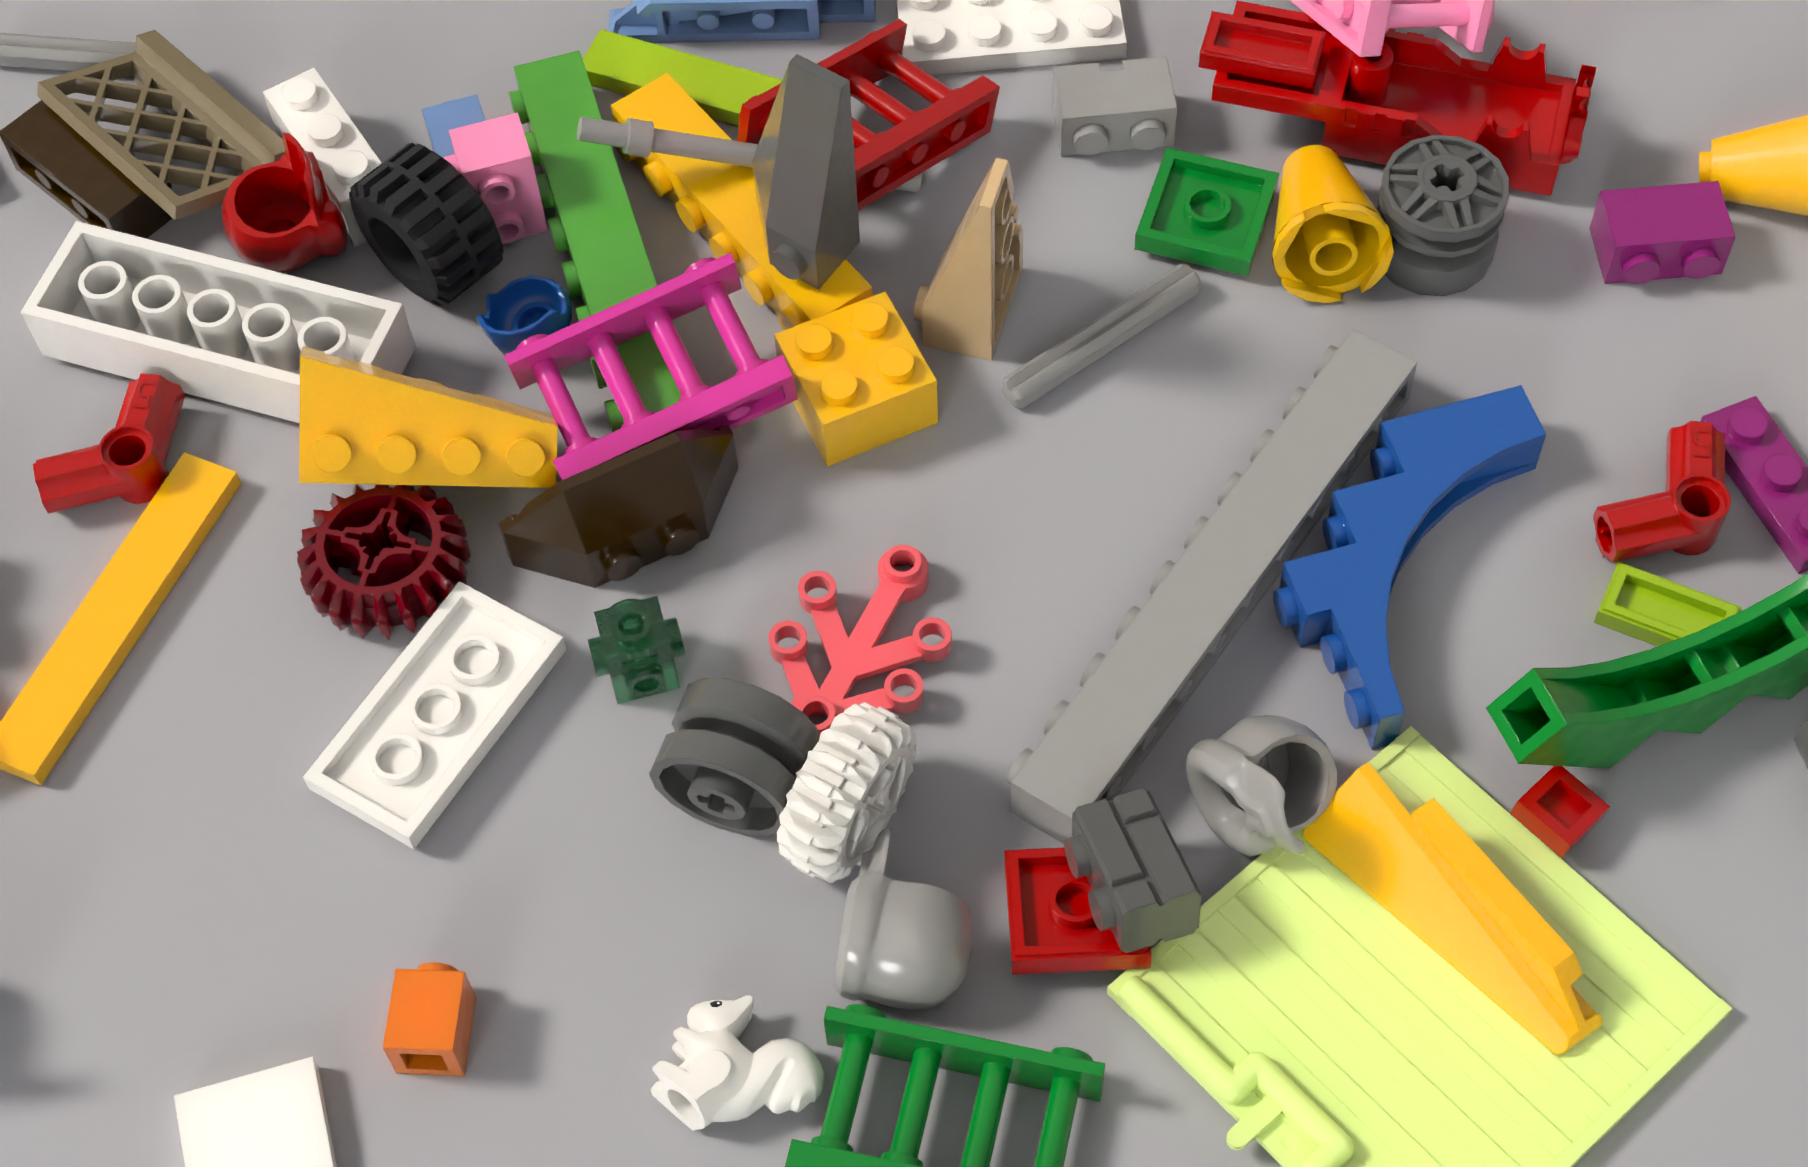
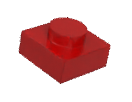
[1510,766,1610,858]

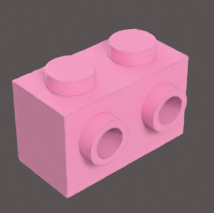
[444,113,548,244]

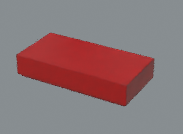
[1198,11,1326,89]

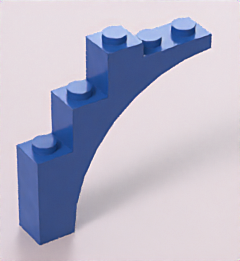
[1273,385,1546,750]

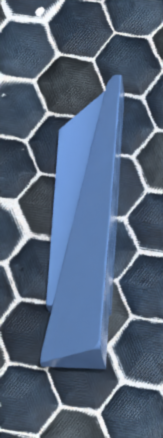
[608,0,876,43]

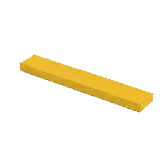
[0,452,242,786]

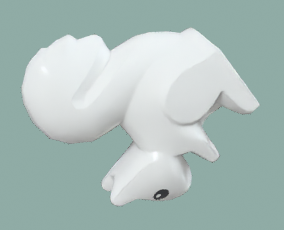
[651,995,825,1131]

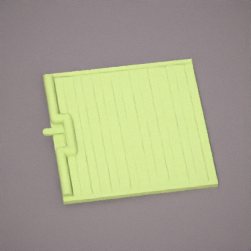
[1107,726,1733,1167]

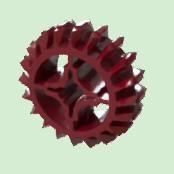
[297,484,471,640]

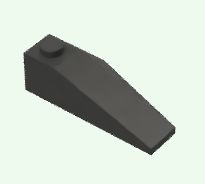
[752,54,860,290]

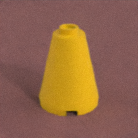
[1699,114,1808,216]
[1272,145,1394,303]

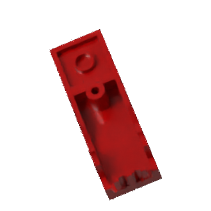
[1211,1,1597,196]

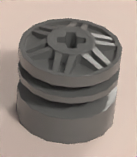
[1376,135,1509,296]

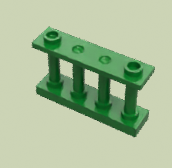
[785,1004,1105,1167]

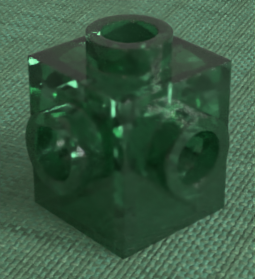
[587,596,685,704]

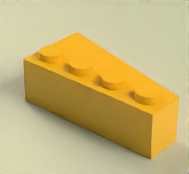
[299,346,558,488]

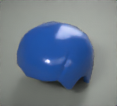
[477,275,572,355]

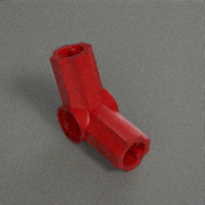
[33,373,185,514]
[1593,421,1731,563]

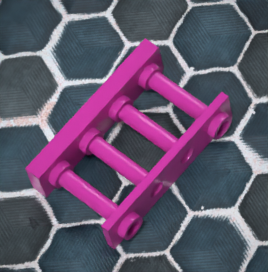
[503,253,798,480]

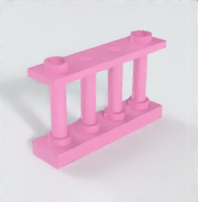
[1289,0,1494,57]

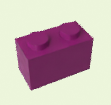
[1589,181,1736,284]

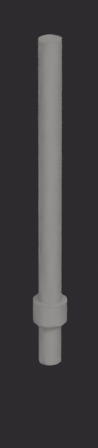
[577,117,922,193]

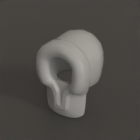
[1186,715,1337,856]
[834,828,972,1010]

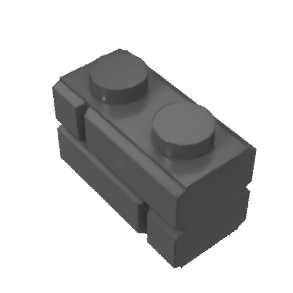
[1064,788,1201,953]

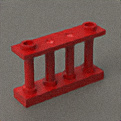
[737,19,1000,211]

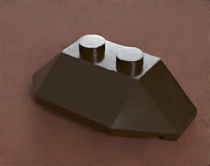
[498,425,738,588]

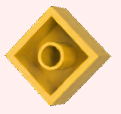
[774,291,938,467]

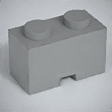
[1052,56,1177,157]

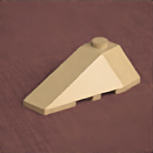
[914,158,1023,361]

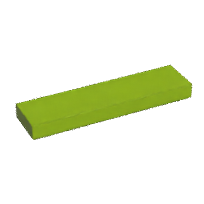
[583,29,783,126]

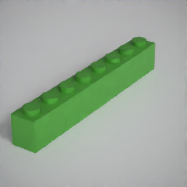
[508,50,681,432]

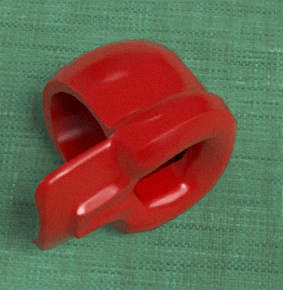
[222,132,349,272]

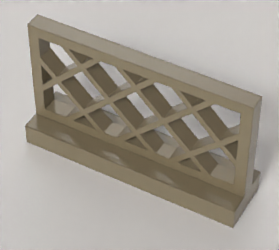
[37,30,285,221]

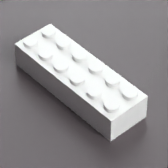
[20,221,416,423]

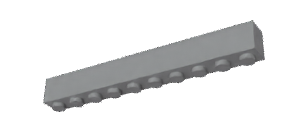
[1007,329,1417,844]

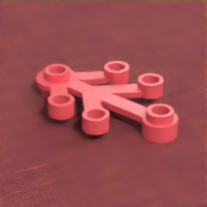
[768,545,952,736]

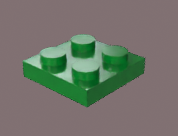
[1134,147,1279,276]

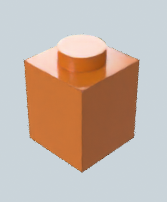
[383,962,476,1076]

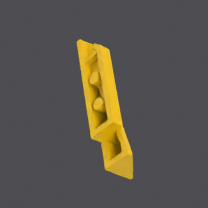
[1303,762,1603,1055]

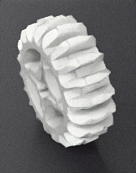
[777,702,917,883]

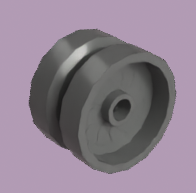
[649,678,820,836]

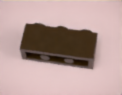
[0,100,173,239]

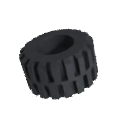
[349,143,504,307]

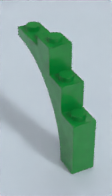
[1486,573,1808,769]

